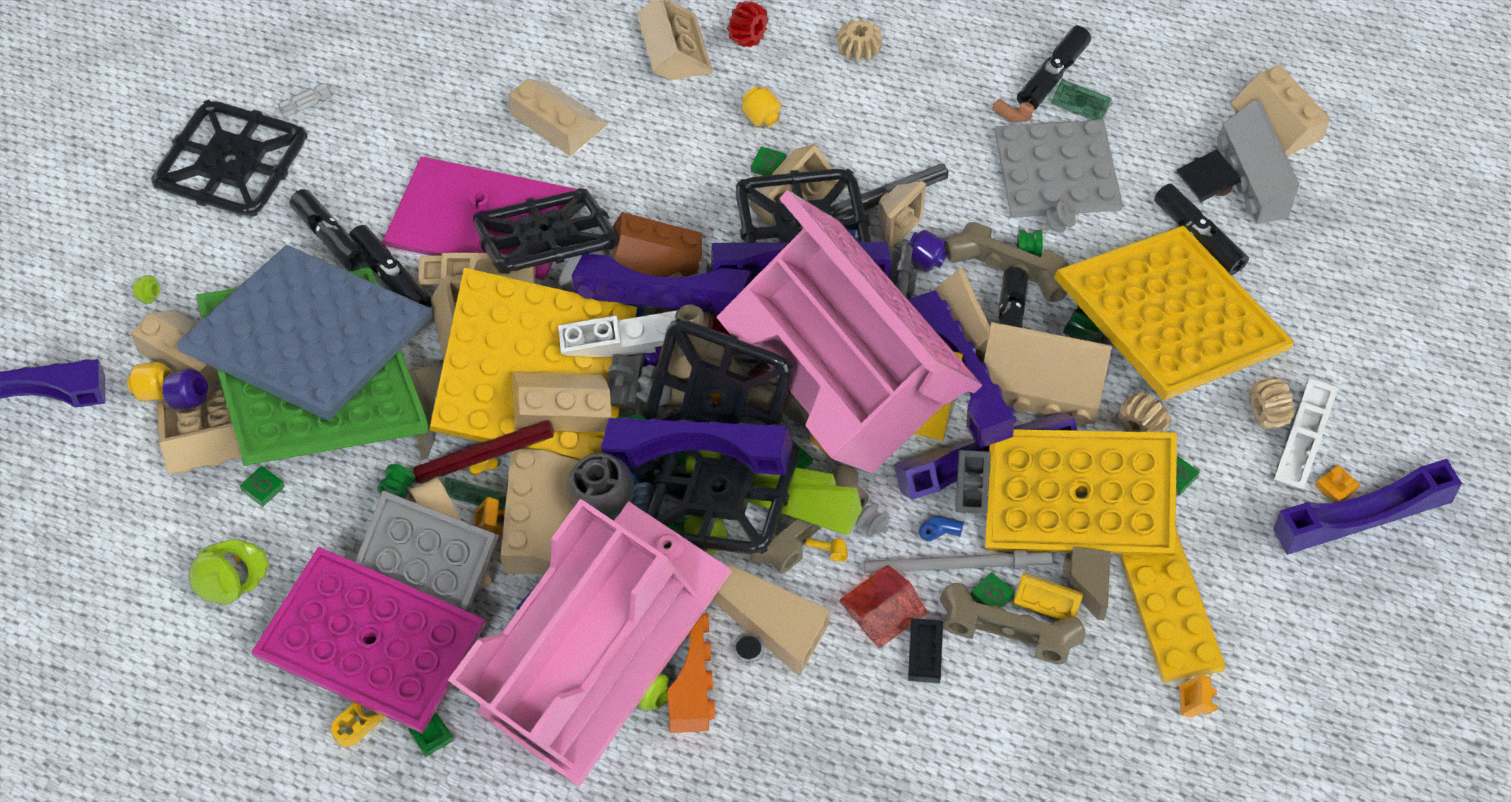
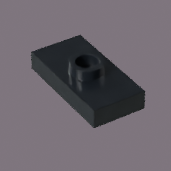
[908,618,943,683]

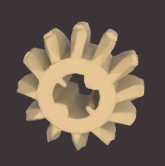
[837,17,882,63]
[1249,378,1295,429]
[1118,391,1171,432]

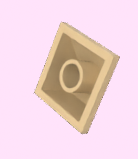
[879,181,926,248]

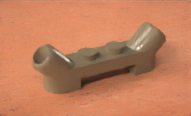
[944,222,1069,302]
[666,305,774,411]
[751,465,869,573]
[940,583,1086,664]

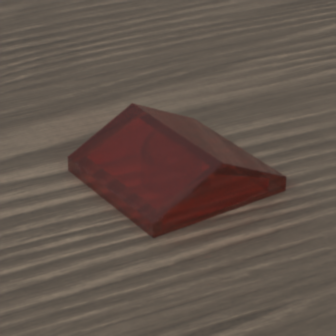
[839,565,928,649]

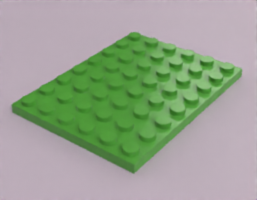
[196,268,428,466]

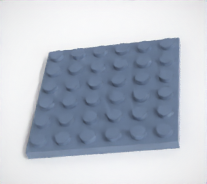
[177,245,432,421]

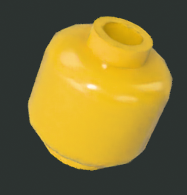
[741,86,782,127]
[127,362,173,402]

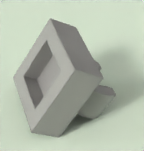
[636,365,671,406]

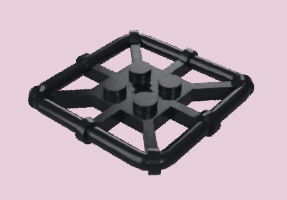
[151,99,307,217]
[735,168,871,243]
[473,188,618,274]
[644,318,793,461]
[646,441,799,555]

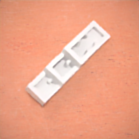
[1273,378,1338,491]

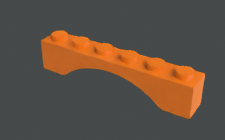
[664,548,715,733]

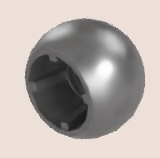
[566,453,634,519]

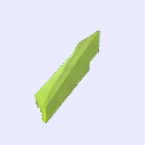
[724,467,863,535]

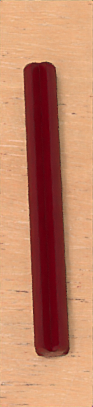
[413,421,554,484]

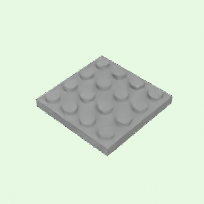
[995,120,1123,218]
[355,491,499,612]

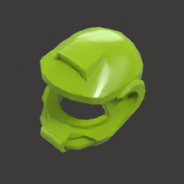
[188,539,270,605]

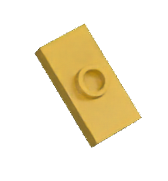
[1013,572,1084,620]

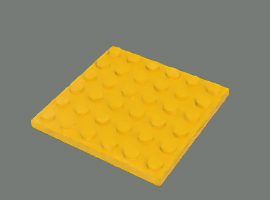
[1054,226,1294,401]
[429,267,637,460]

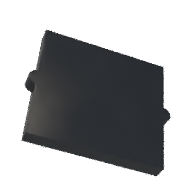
[1177,149,1241,203]

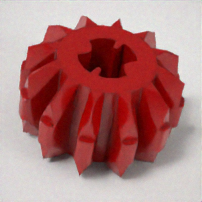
[727,1,769,47]

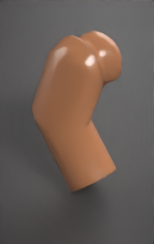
[992,99,1034,122]

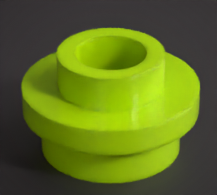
[133,275,160,304]

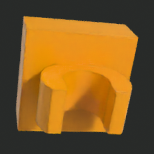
[1315,465,1360,503]
[473,497,505,536]
[1179,674,1218,718]

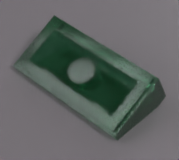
[1051,79,1113,120]
[444,477,507,510]

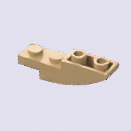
[418,253,535,287]

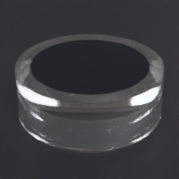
[733,633,765,667]

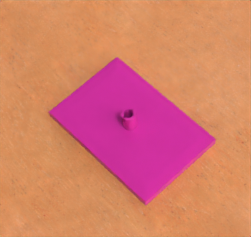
[383,156,577,281]
[251,546,486,734]

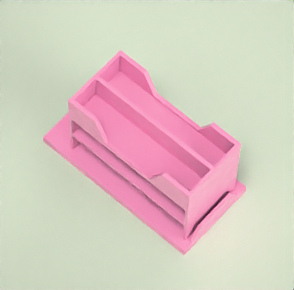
[717,190,982,474]
[448,499,732,787]

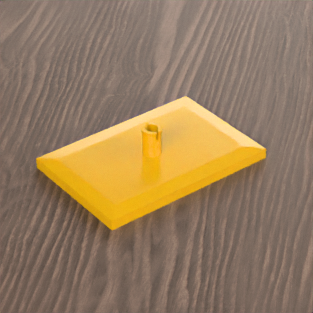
[985,430,1177,556]

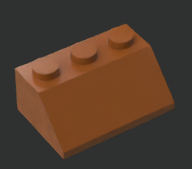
[609,212,702,277]

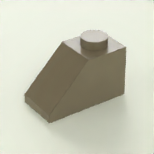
[1063,547,1111,621]

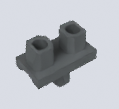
[607,354,644,409]

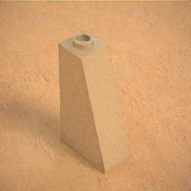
[714,564,830,675]

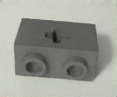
[955,450,991,514]

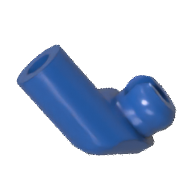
[919,516,964,541]

